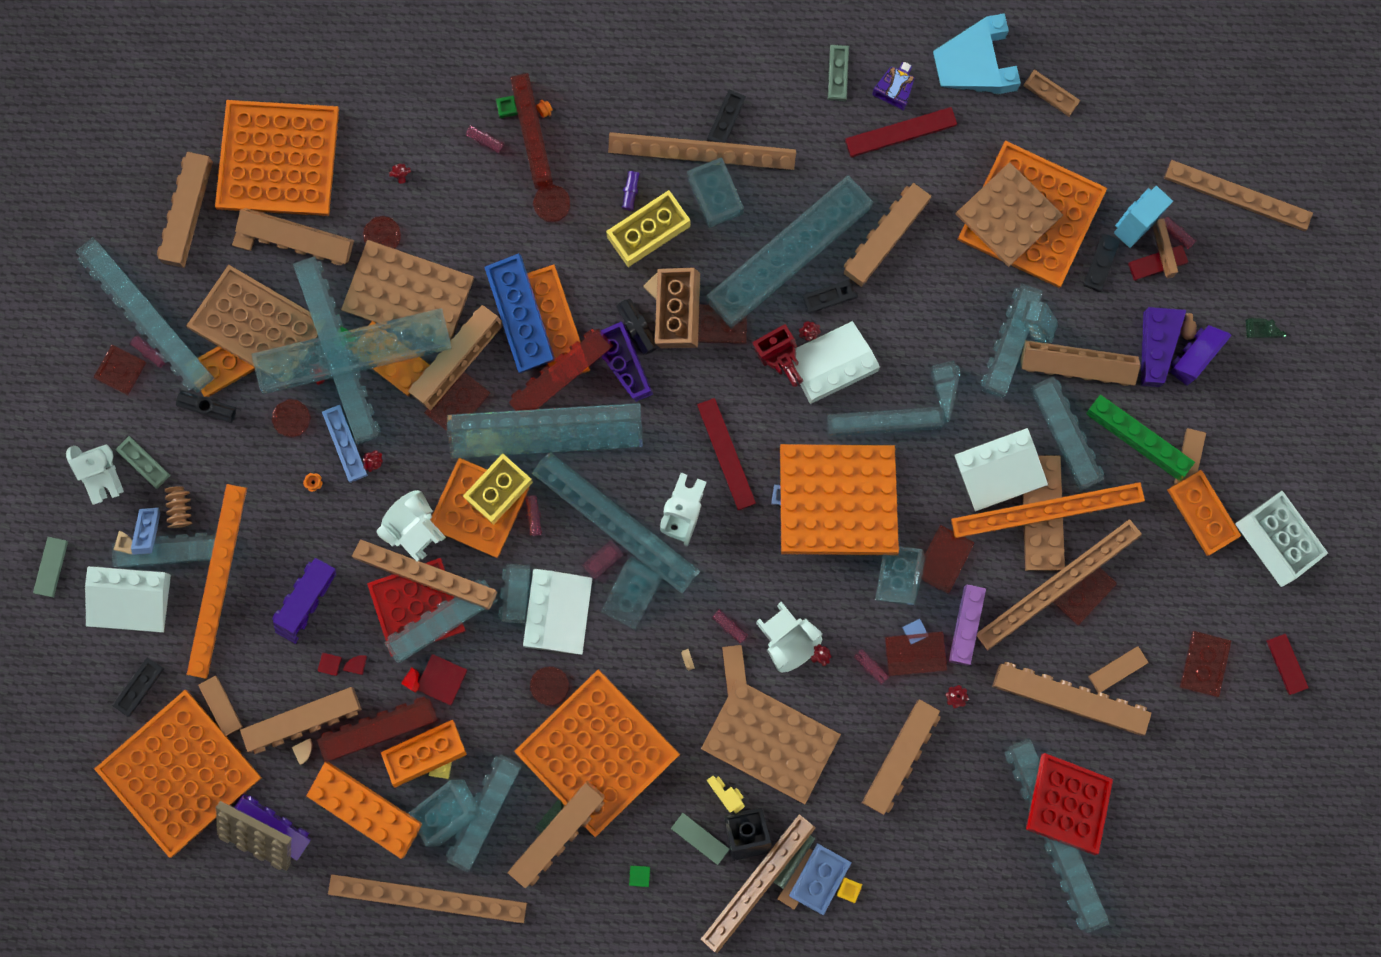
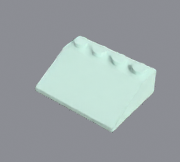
[792,321,880,404]
[955,428,1048,512]
[1235,491,1328,587]
[85,567,171,632]
[523,569,592,655]

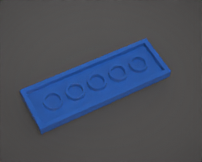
[484,254,555,374]

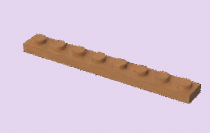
[1164,160,1313,231]
[352,539,498,610]
[701,814,816,953]

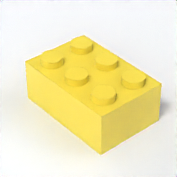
[463,453,533,525]

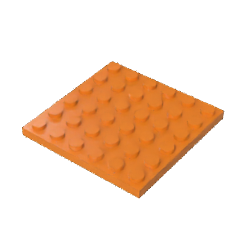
[215,100,339,216]
[957,141,1107,288]
[780,444,899,555]
[514,669,680,837]
[95,690,262,858]

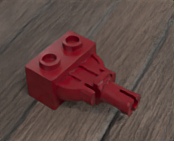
[752,324,803,387]

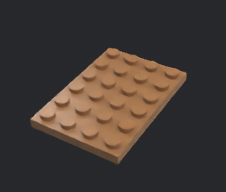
[341,240,474,347]
[187,265,327,385]
[701,679,841,804]

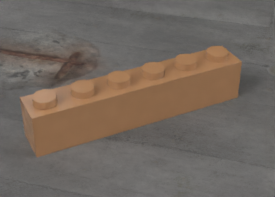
[157,152,213,268]
[844,183,931,287]
[235,208,354,265]
[408,305,503,411]
[1021,340,1140,386]
[240,687,362,754]
[862,699,941,815]
[508,780,605,889]

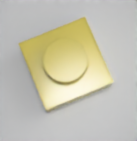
[429,762,452,779]

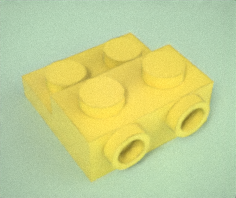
[707,776,745,813]

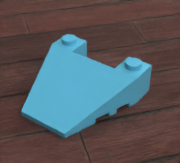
[933,13,1021,94]

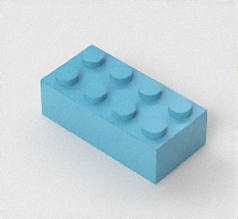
[1114,186,1173,248]

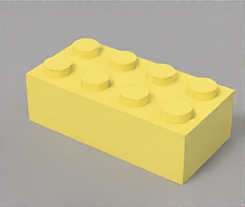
[606,190,690,267]

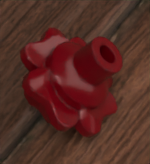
[389,163,411,184]
[799,321,821,341]
[363,450,383,472]
[811,644,831,666]
[945,685,969,708]

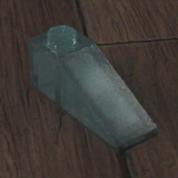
[930,361,961,424]

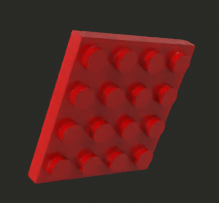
[367,558,466,657]
[1026,753,1113,855]

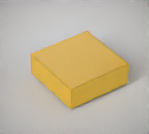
[836,877,862,903]

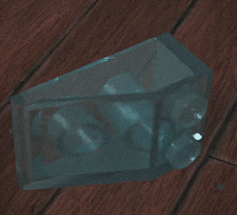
[875,547,925,605]
[601,557,664,630]

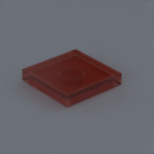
[93,345,147,395]

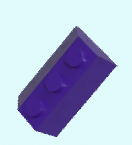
[1169,325,1232,386]

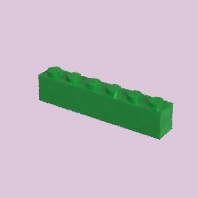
[1086,394,1195,481]

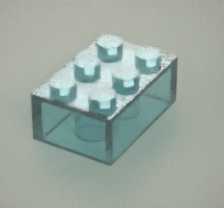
[687,157,744,228]
[409,780,482,847]

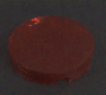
[533,184,571,222]
[363,216,401,249]
[272,399,311,438]
[530,666,569,705]

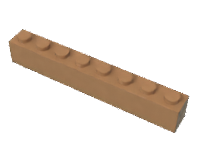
[992,662,1151,736]

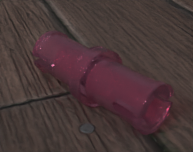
[466,125,504,153]
[1164,216,1197,250]
[130,335,168,368]
[525,495,542,536]
[712,609,748,644]
[854,649,890,685]

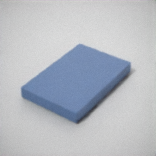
[789,843,852,915]

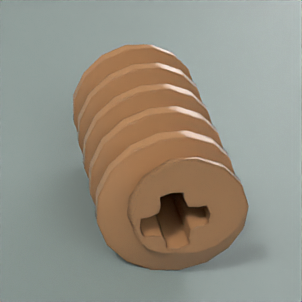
[165,487,192,528]

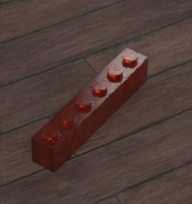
[510,73,553,189]
[509,328,613,420]
[317,696,438,762]

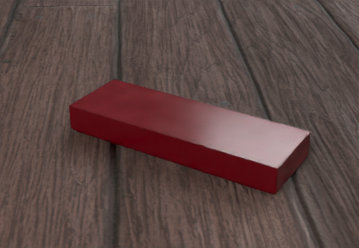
[1128,245,1188,281]
[1266,633,1309,695]

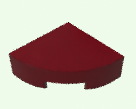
[343,655,368,675]

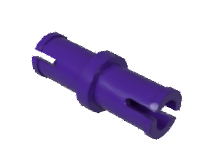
[622,171,640,211]

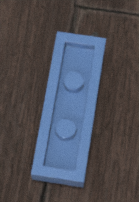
[131,508,160,555]

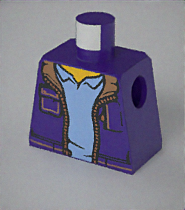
[872,62,914,111]

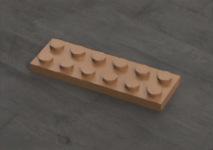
[1022,456,1065,571]

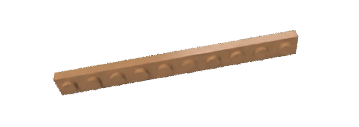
[608,132,796,170]
[976,519,1142,651]
[328,874,527,923]

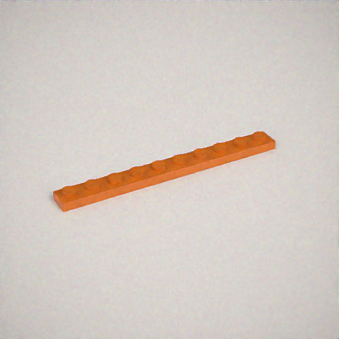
[951,482,1145,538]
[187,484,247,679]

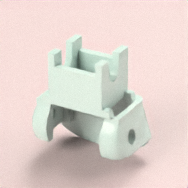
[66,444,124,505]
[660,473,706,546]
[376,490,446,561]
[756,602,822,673]

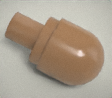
[1181,313,1197,340]

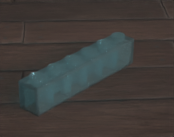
[980,283,1043,399]
[1030,376,1104,491]
[826,407,944,437]
[112,532,216,569]
[385,579,498,664]
[446,754,523,873]

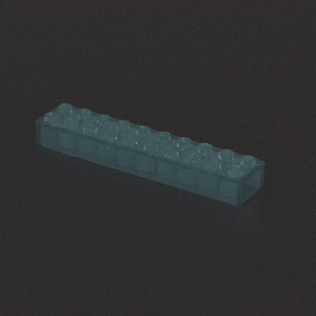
[706,175,873,329]
[251,308,452,395]
[447,403,643,459]

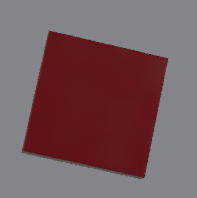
[418,654,468,706]

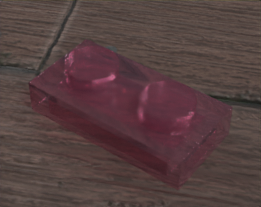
[582,540,624,580]

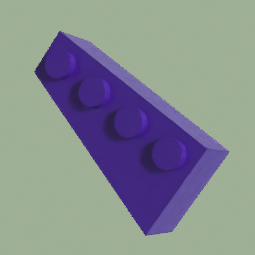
[1141,307,1186,387]
[587,322,653,402]
[272,558,336,644]
[234,793,311,860]

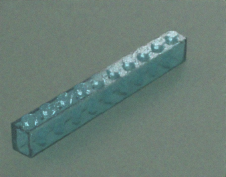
[75,237,215,393]
[293,257,381,445]
[532,452,700,593]
[1005,738,1110,933]

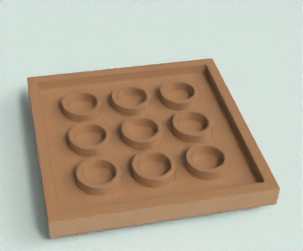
[956,162,1063,267]

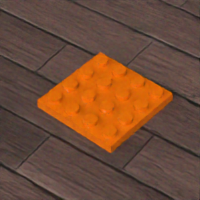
[430,458,529,559]

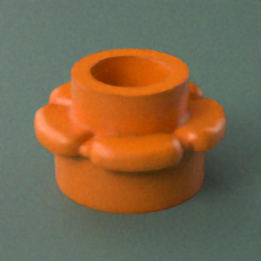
[536,100,552,118]
[303,473,323,492]

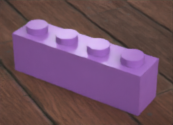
[948,584,986,666]

